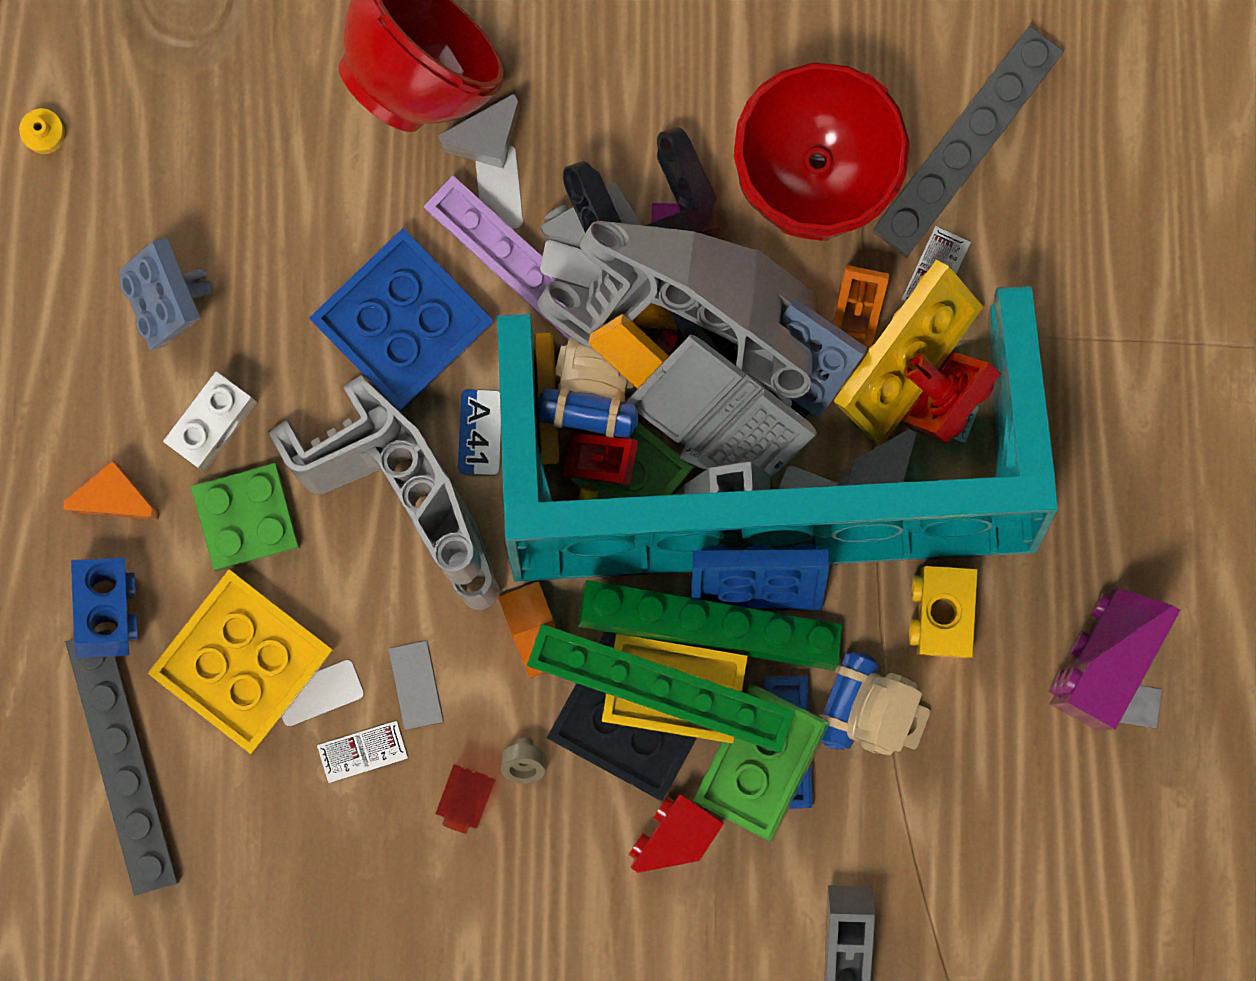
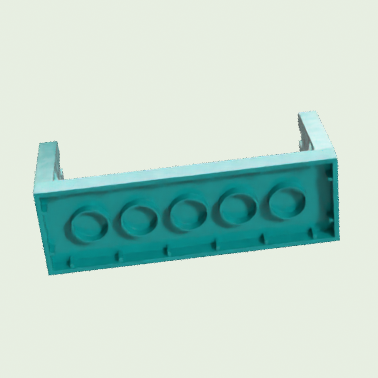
[497,286,1058,582]

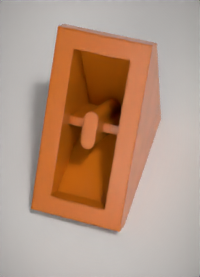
[832,265,889,347]
[63,461,159,520]
[498,581,557,678]

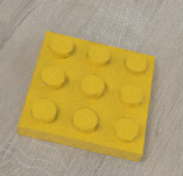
[147,569,334,754]

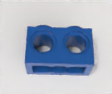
[71,558,138,658]

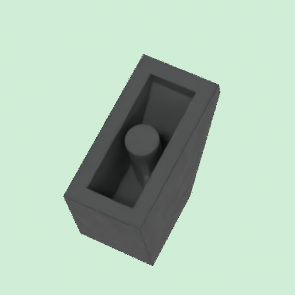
[837,429,917,486]

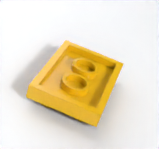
[602,634,747,743]

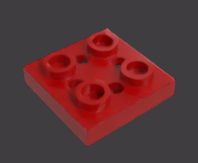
[901,351,1001,443]

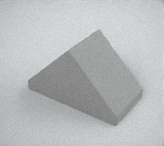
[438,94,520,168]

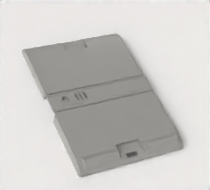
[626,335,817,479]

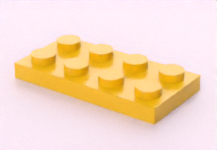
[833,260,984,445]

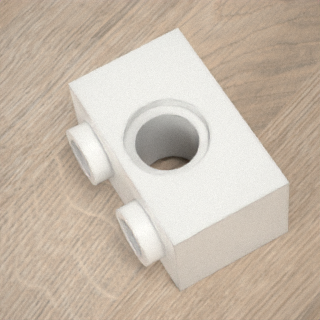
[163,371,257,472]

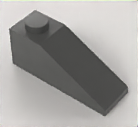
[824,885,875,981]

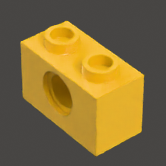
[909,566,978,659]

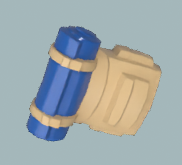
[536,337,638,439]
[819,652,930,756]

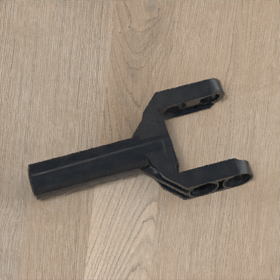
[563,126,737,366]

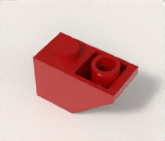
[628,793,724,873]

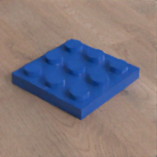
[309,228,494,413]
[691,544,829,611]

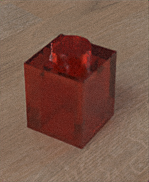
[435,764,497,834]

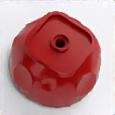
[733,62,910,241]

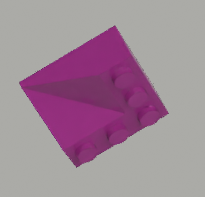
[1048,588,1181,730]

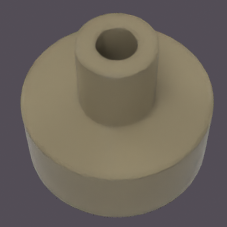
[501,737,546,784]

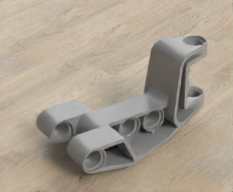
[537,221,817,398]
[268,375,499,610]

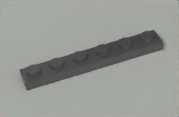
[873,26,1064,258]
[65,629,179,896]

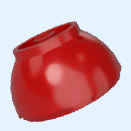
[338,0,504,132]

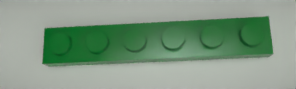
[578,580,842,671]
[527,624,795,753]

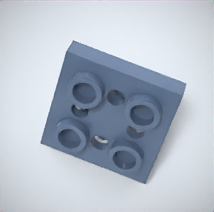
[118,238,211,351]
[780,298,868,419]

